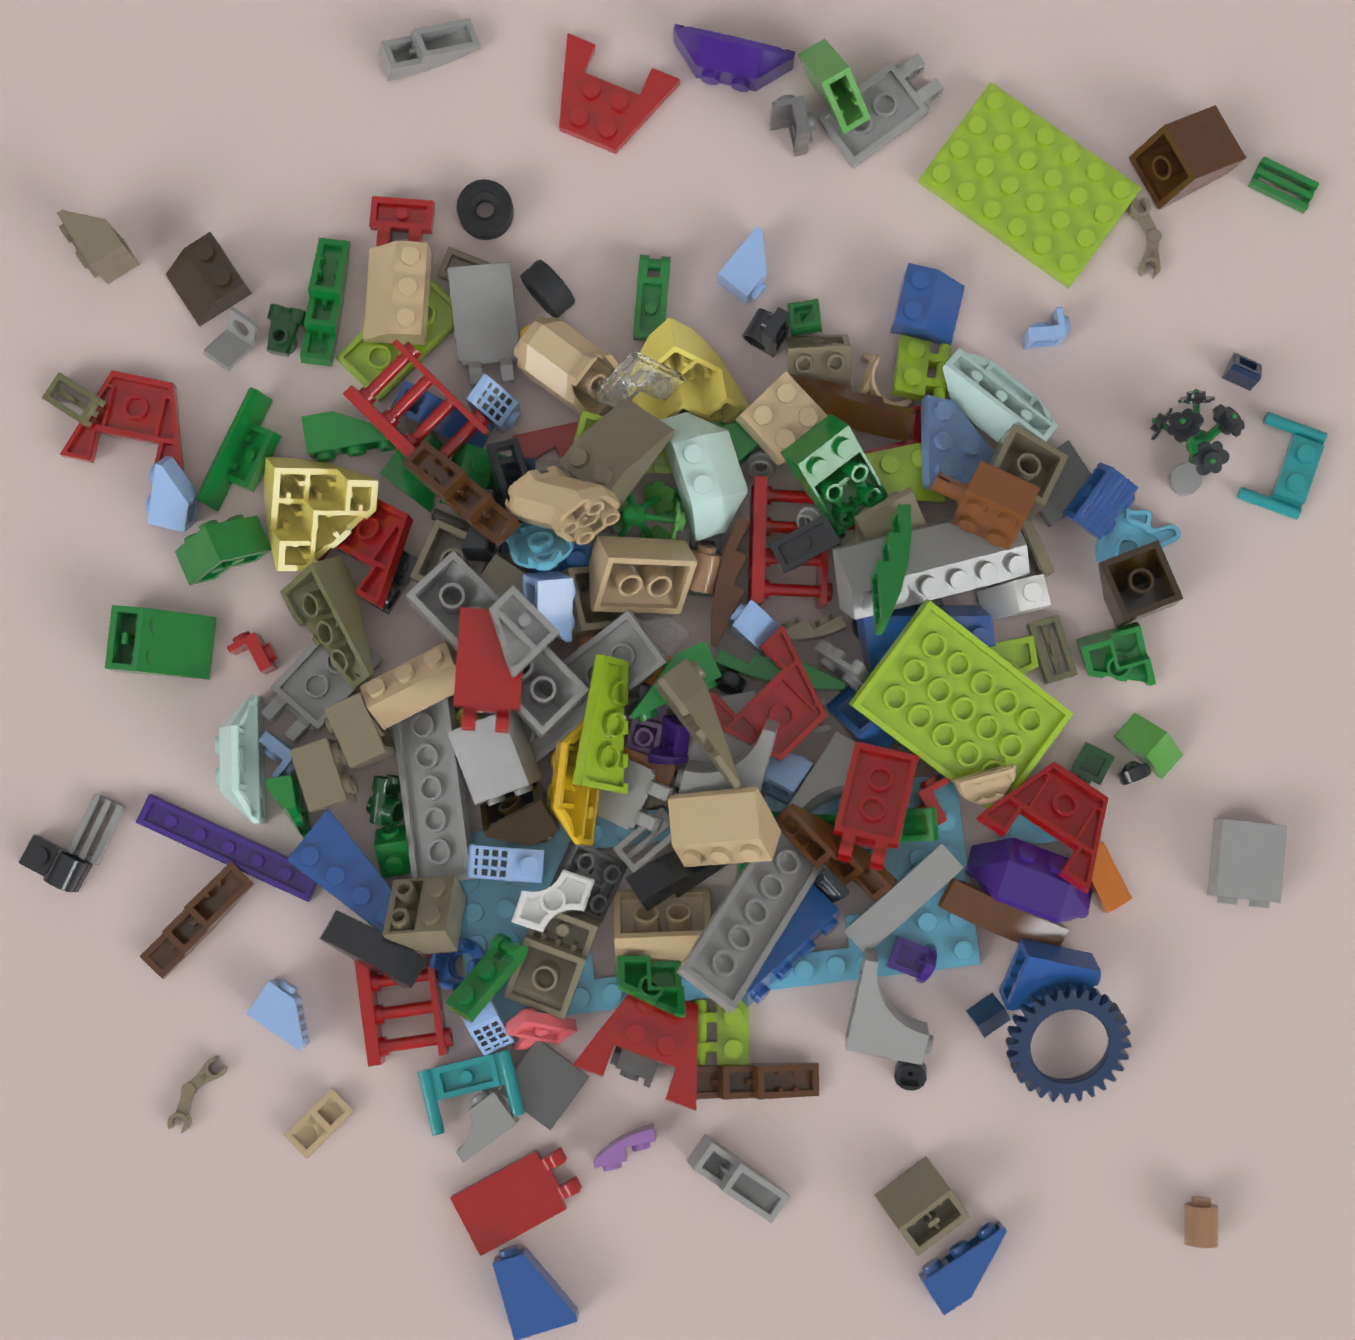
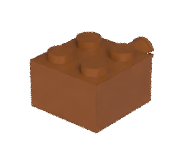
[931,460,1040,550]

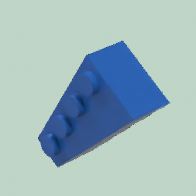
[856,605,996,673]
[287,809,392,933]
[741,884,840,1007]

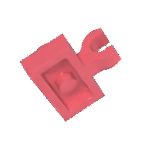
[505,1008,577,1051]

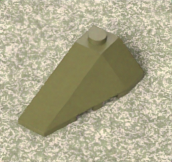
[280,555,375,689]

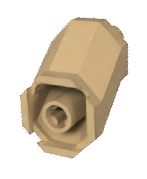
[514,316,622,415]
[505,465,620,545]

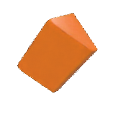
[1090,841,1133,913]

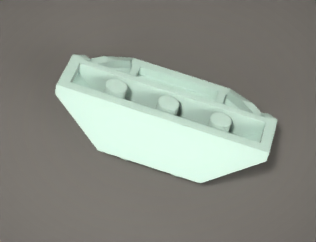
[942,348,1058,442]
[660,412,748,542]
[215,695,267,824]

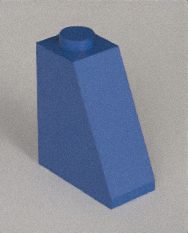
[999,938,1101,1011]
[492,1245,579,1340]

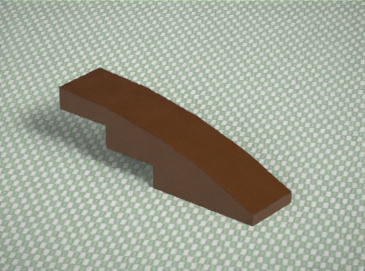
[790,375,916,442]
[402,440,521,547]
[711,516,750,648]
[775,803,898,902]
[139,861,254,979]
[938,877,1069,946]
[697,1063,819,1100]

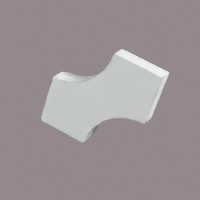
[511,870,595,933]

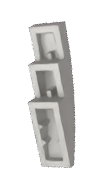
[843,843,964,952]

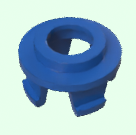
[429,938,485,991]

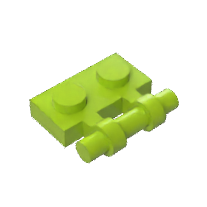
[891,335,952,402]
[694,999,749,1065]

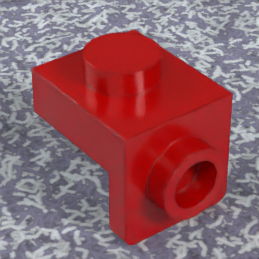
[227,631,278,674]
[914,775,949,826]

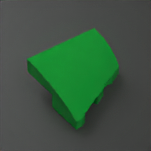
[380,424,444,513]
[1076,622,1156,686]
[265,775,311,838]
[615,956,686,1018]

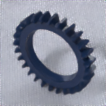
[1005,982,1131,1103]

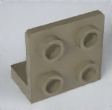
[785,334,851,385]

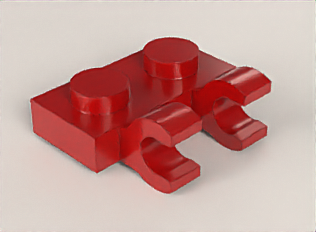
[369,196,435,247]

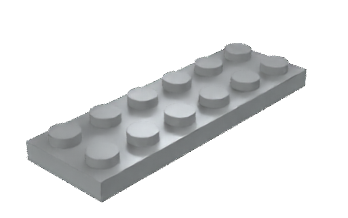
[518,610,669,763]
[393,695,477,882]
[677,833,824,1013]

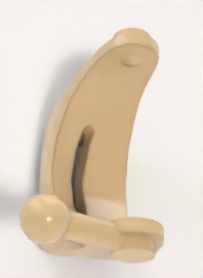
[858,352,914,407]

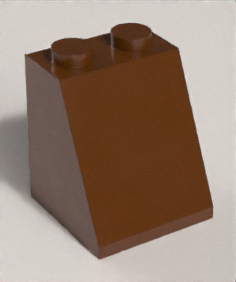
[1128,105,1246,210]

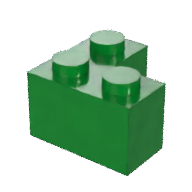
[175,514,272,585]

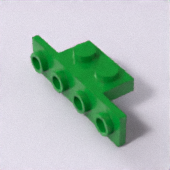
[195,387,282,511]

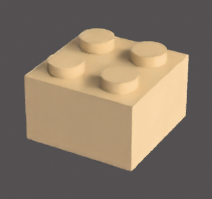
[735,371,827,466]

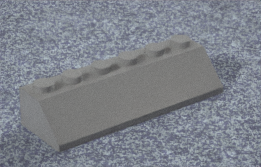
[832,519,1030,620]
[406,550,590,740]

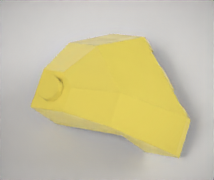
[623,317,749,425]
[263,457,379,571]

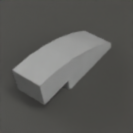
[378,18,481,81]
[686,1134,790,1223]

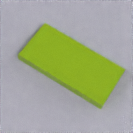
[335,278,454,403]

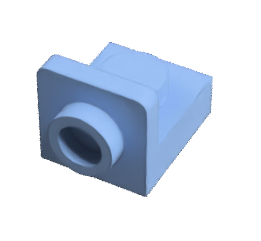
[1022,307,1070,349]
[258,731,296,778]

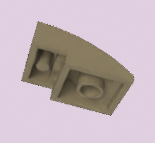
[503,910,601,1019]

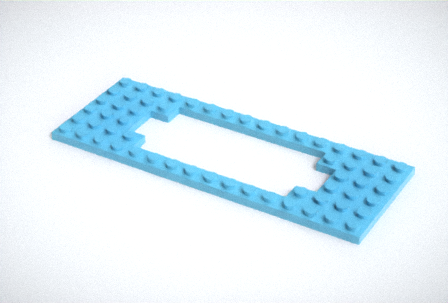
[459,775,981,1022]

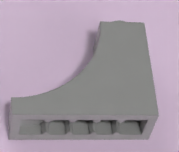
[674,719,780,794]
[788,731,855,812]
[845,948,933,1065]

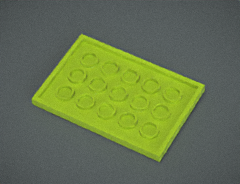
[918,82,1142,289]
[849,599,1074,809]

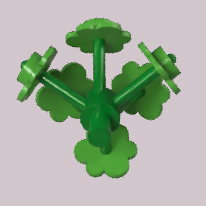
[600,480,687,540]

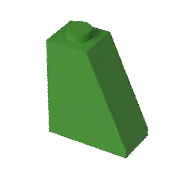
[798,39,871,134]

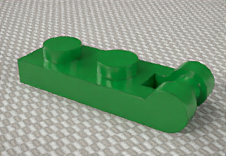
[633,254,671,341]
[444,933,528,1023]

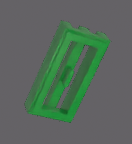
[1247,156,1320,213]

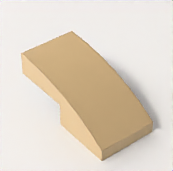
[284,1088,354,1159]

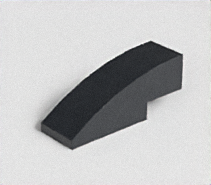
[625,850,728,912]
[319,910,428,988]

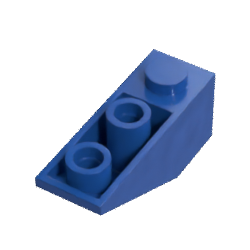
[390,380,494,448]
[918,1221,1007,1315]

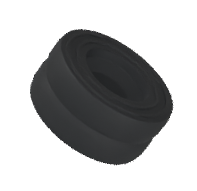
[456,179,514,240]
[520,259,575,318]

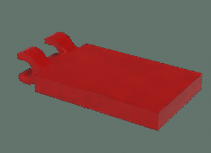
[453,607,523,733]
[833,741,919,871]
[450,1147,583,1256]

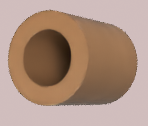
[689,545,721,594]
[1184,1196,1218,1248]

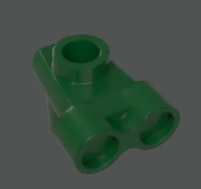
[267,304,306,357]
[366,774,404,826]

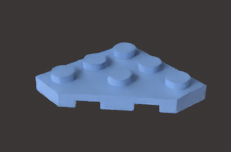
[921,395,993,490]

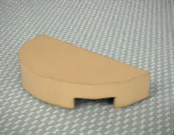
[952,763,1016,805]

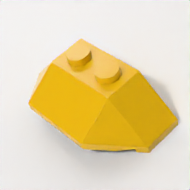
[547,720,600,846]

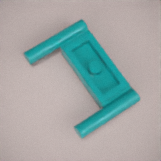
[1237,412,1327,520]
[417,1049,525,1136]

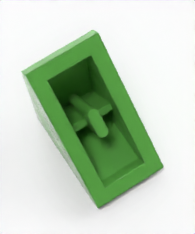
[1113,713,1183,779]

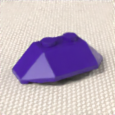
[673,24,796,92]
[965,837,1092,923]

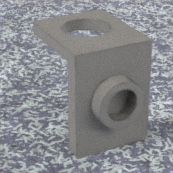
[203,307,258,371]

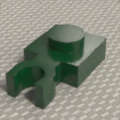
[1071,741,1115,785]

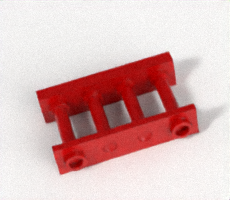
[343,339,491,459]
[747,476,833,609]
[354,946,453,1067]

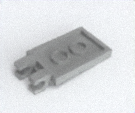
[817,54,944,168]
[447,262,519,387]
[260,642,384,745]
[546,758,676,831]

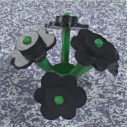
[1150,389,1245,476]

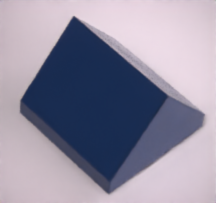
[1222,353,1262,391]
[966,993,1011,1038]

